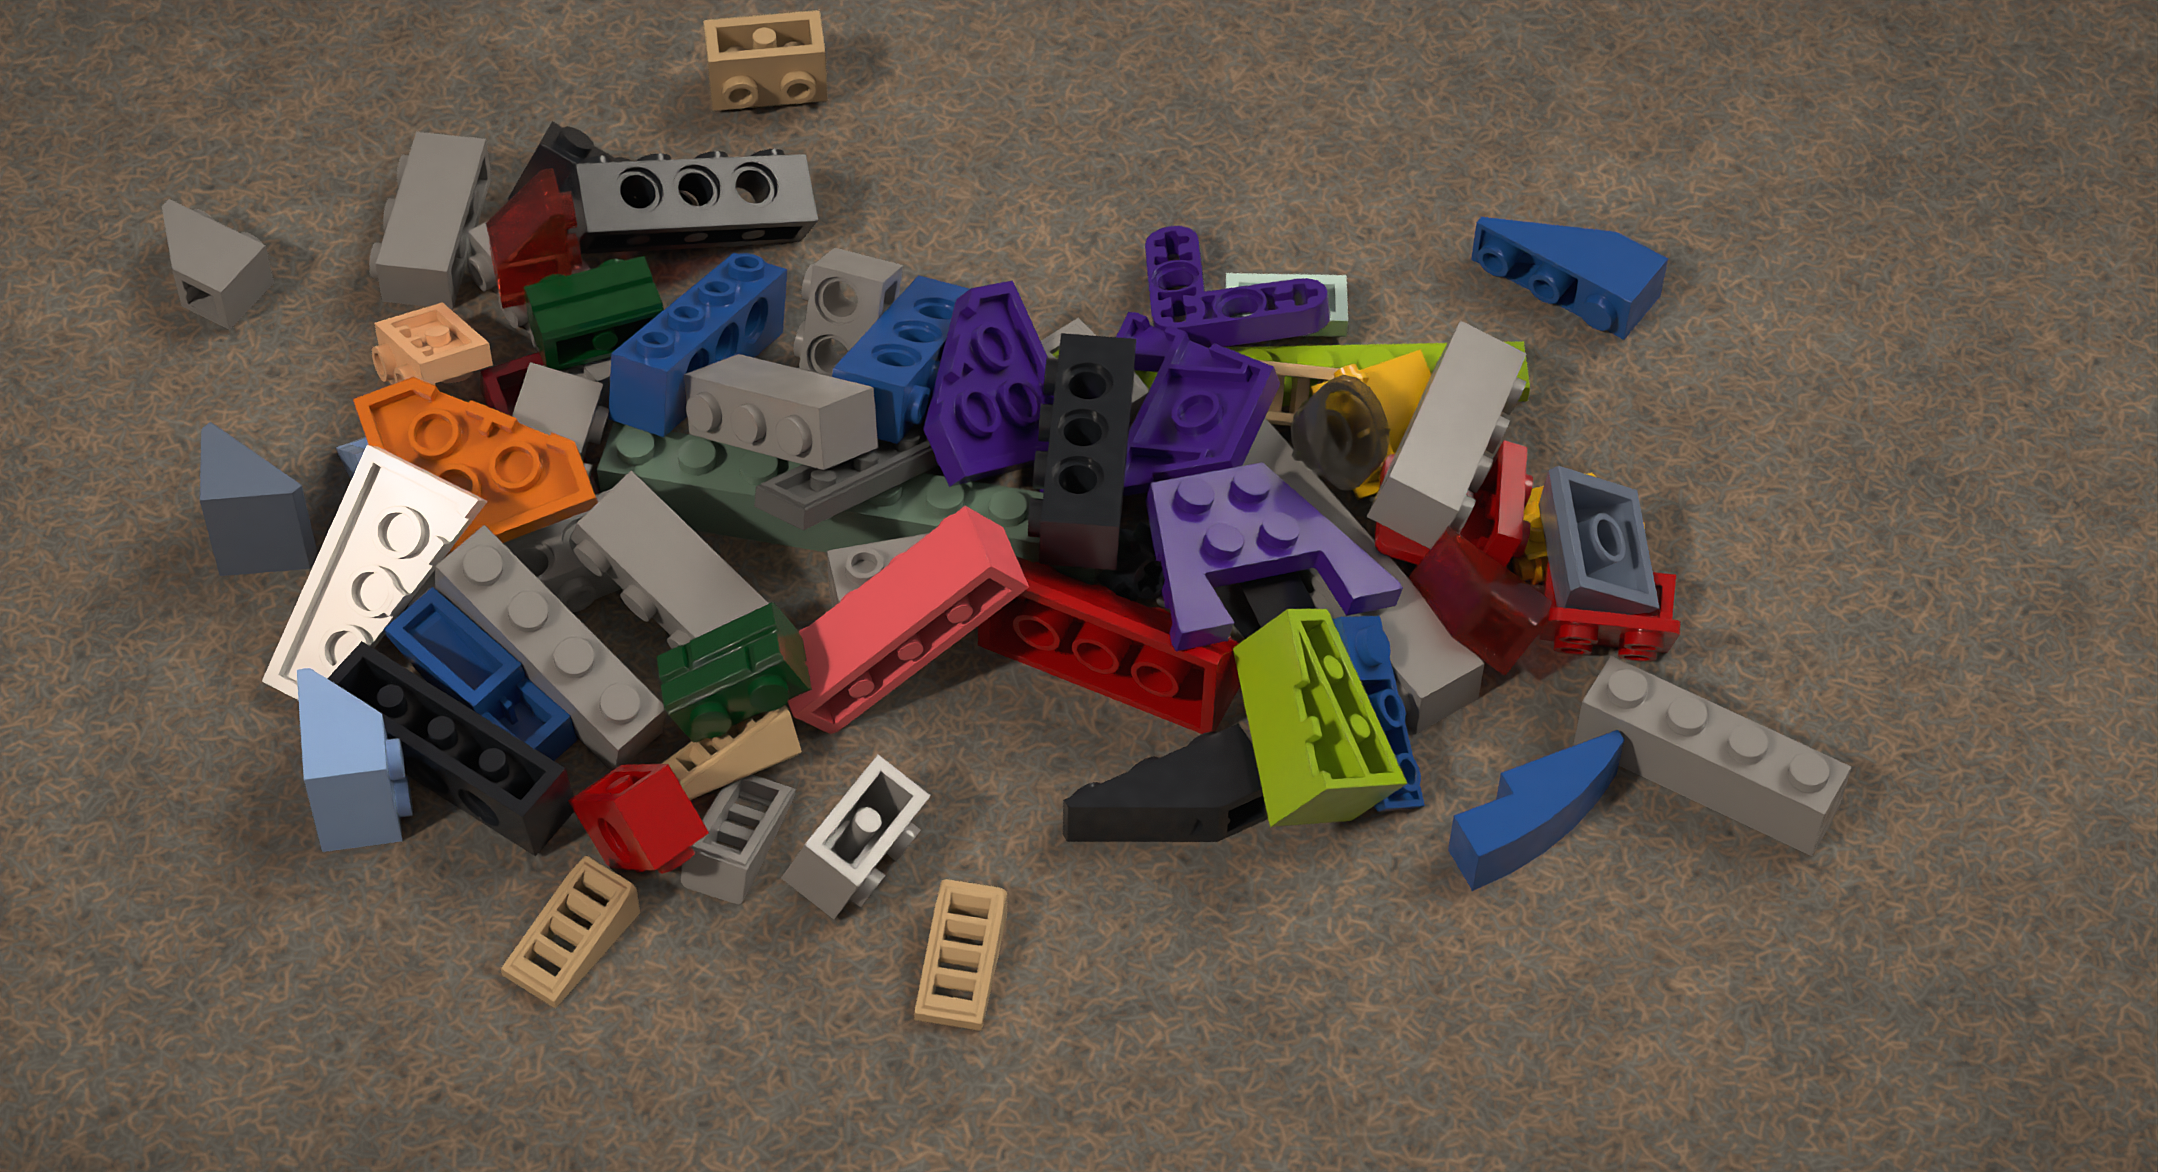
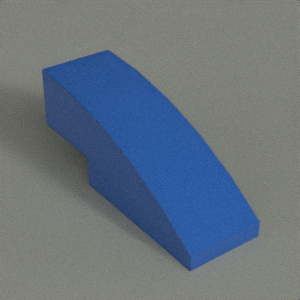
[384,587,577,761]
[1448,730,1624,891]

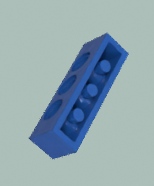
[609,253,787,437]
[832,275,970,444]

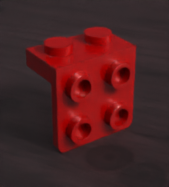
[1375,440,1533,587]
[1540,561,1681,662]

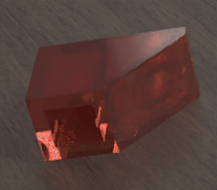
[486,168,583,309]
[1409,526,1552,676]

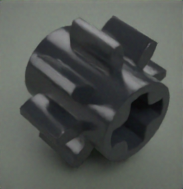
[1096,521,1165,602]

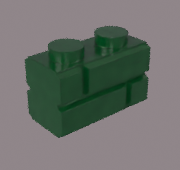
[523,256,664,371]
[657,602,812,743]

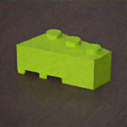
[1233,609,1408,827]

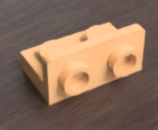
[372,302,493,386]

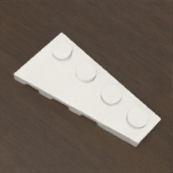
[262,445,488,700]

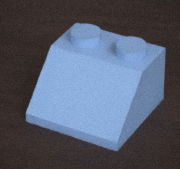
[297,668,413,852]

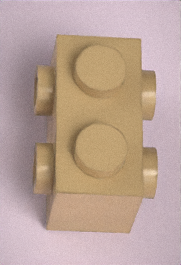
[704,10,828,111]

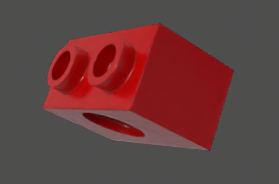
[568,764,709,874]

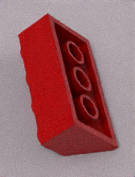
[978,556,1240,734]

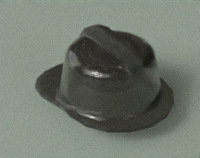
[1291,375,1390,491]

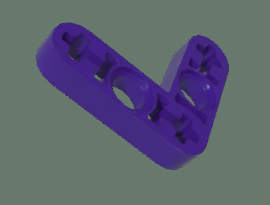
[1145,226,1331,348]

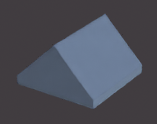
[200,422,318,576]
[1539,466,1659,615]

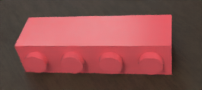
[788,506,1029,734]

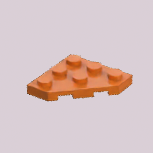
[353,377,598,558]

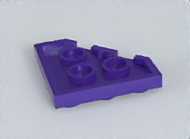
[923,280,1054,487]

